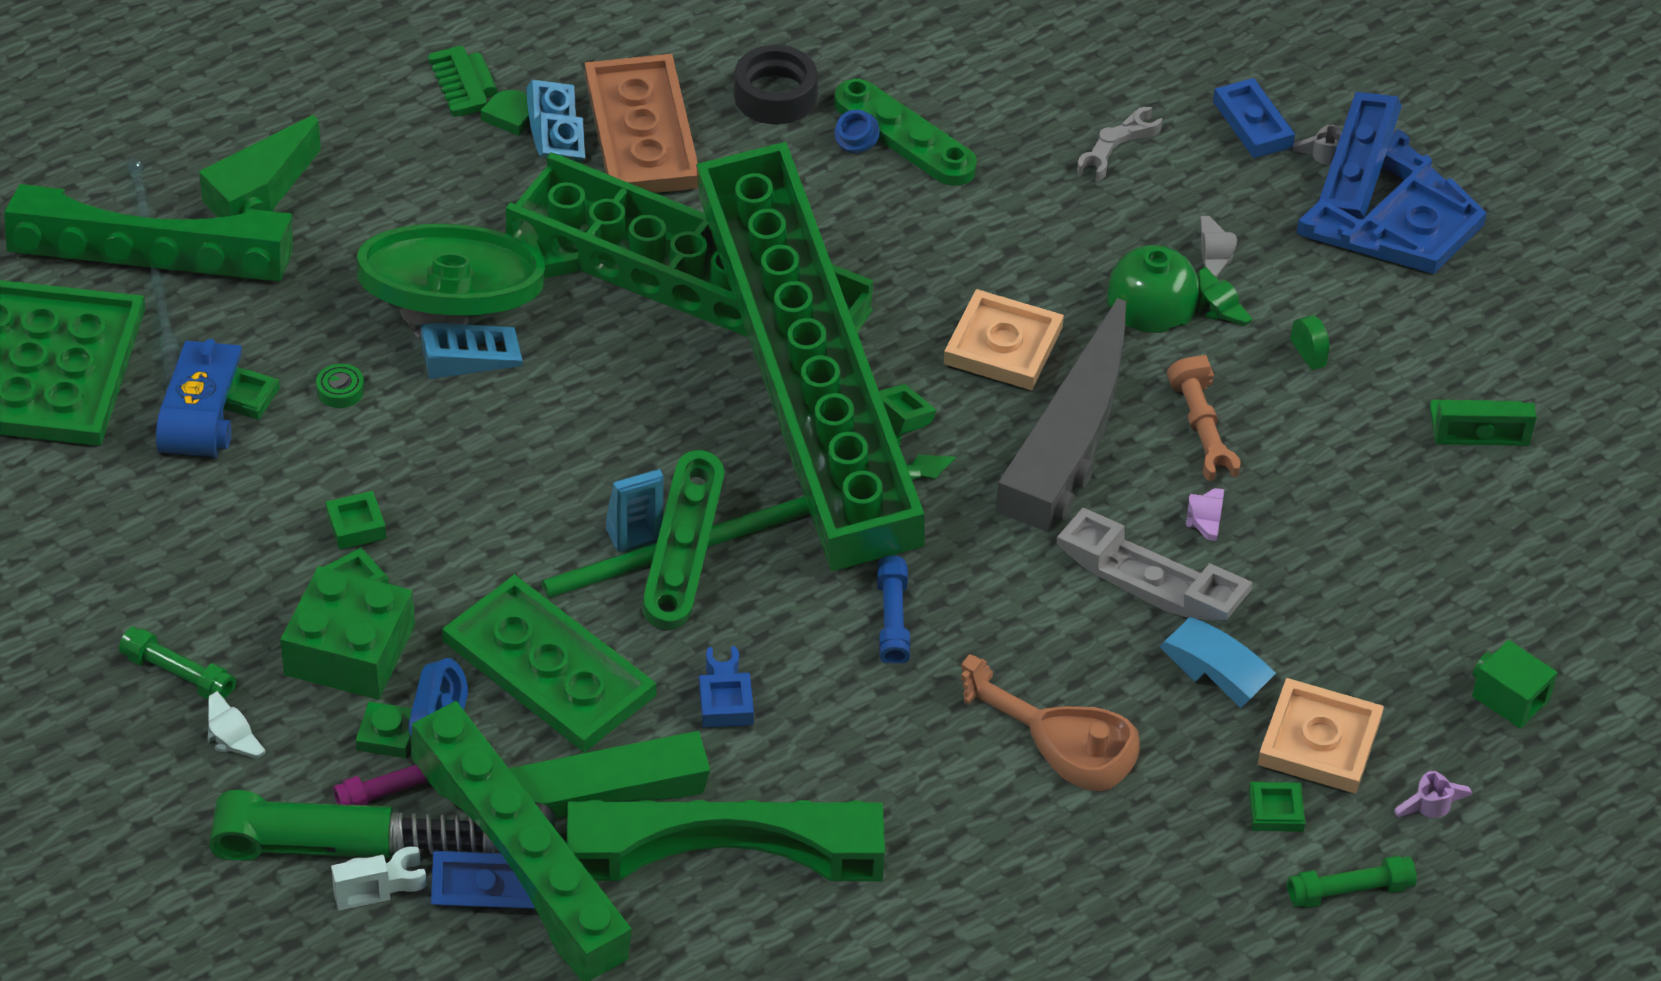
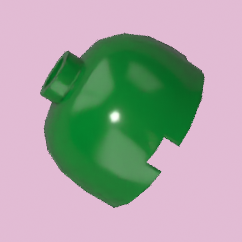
[1107,245,1199,333]

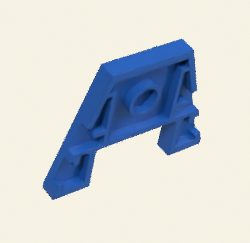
[1297,129,1487,274]

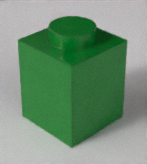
[1472,639,1558,729]

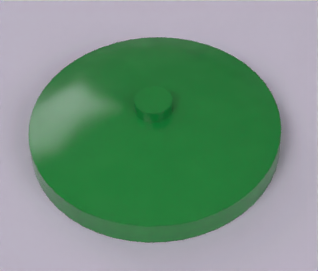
[356,224,545,315]

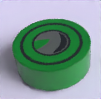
[316,363,365,408]

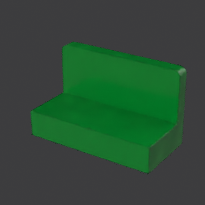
[1430,400,1537,446]

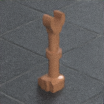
[1167,355,1241,481]

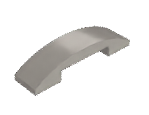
[1057,508,1253,620]

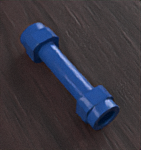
[877,555,910,663]

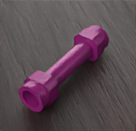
[333,765,429,805]

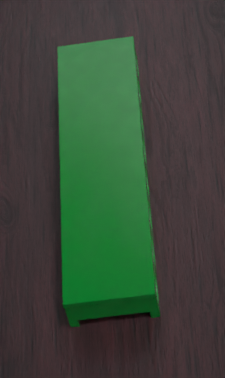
[506,152,873,337]

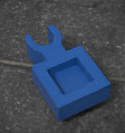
[699,646,754,728]

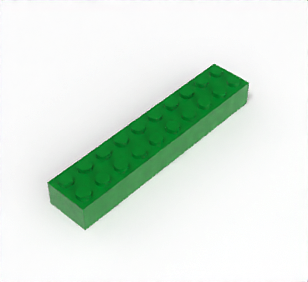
[696,142,925,571]

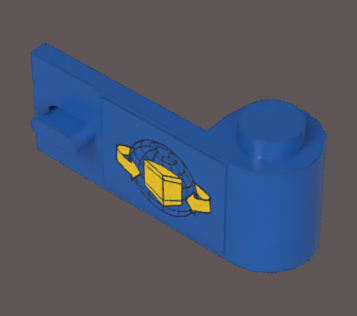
[156,339,242,458]

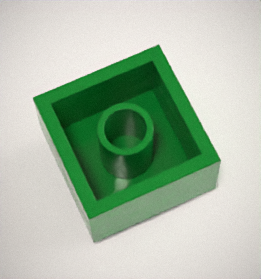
[280,566,415,700]

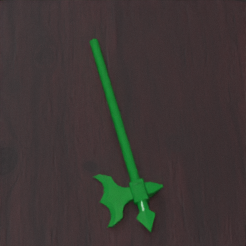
[541,431,956,598]

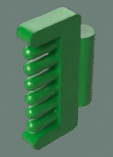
[428,46,498,117]

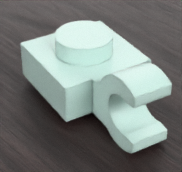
[331,847,427,911]

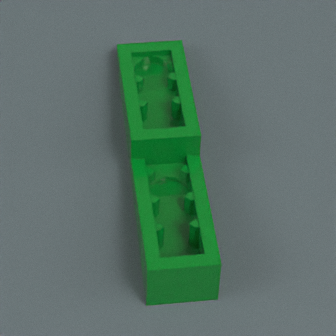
[509,731,710,817]

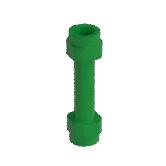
[119,626,236,700]
[1287,855,1417,908]

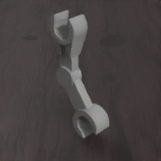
[1077,107,1162,182]

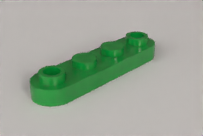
[834,79,977,186]
[642,450,724,630]

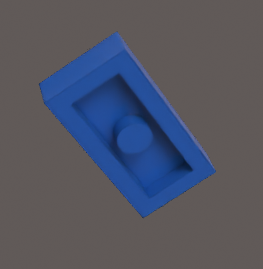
[1213,78,1295,158]
[431,851,535,908]

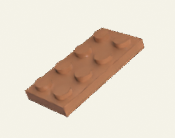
[585,54,698,193]

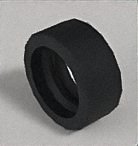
[734,44,818,125]

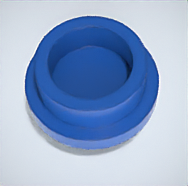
[835,109,880,153]

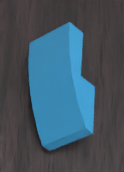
[526,80,585,162]
[1159,617,1276,708]

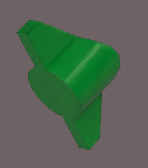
[1198,267,1253,326]

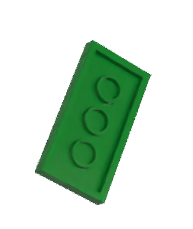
[442,574,657,753]

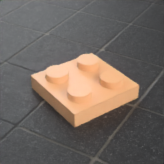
[943,289,1064,390]
[1257,678,1384,794]

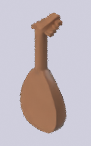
[961,654,1140,791]

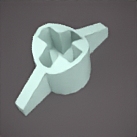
[208,691,265,759]

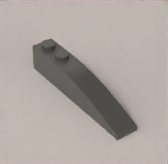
[996,298,1126,532]

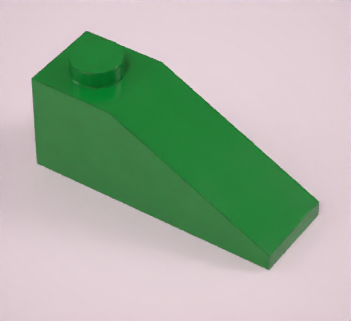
[199,115,321,217]

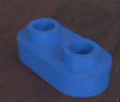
[409,658,468,737]

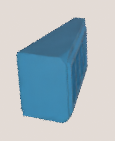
[420,323,523,379]
[606,469,663,553]

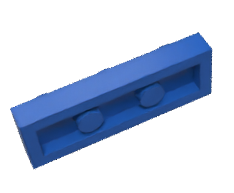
[1319,92,1402,219]

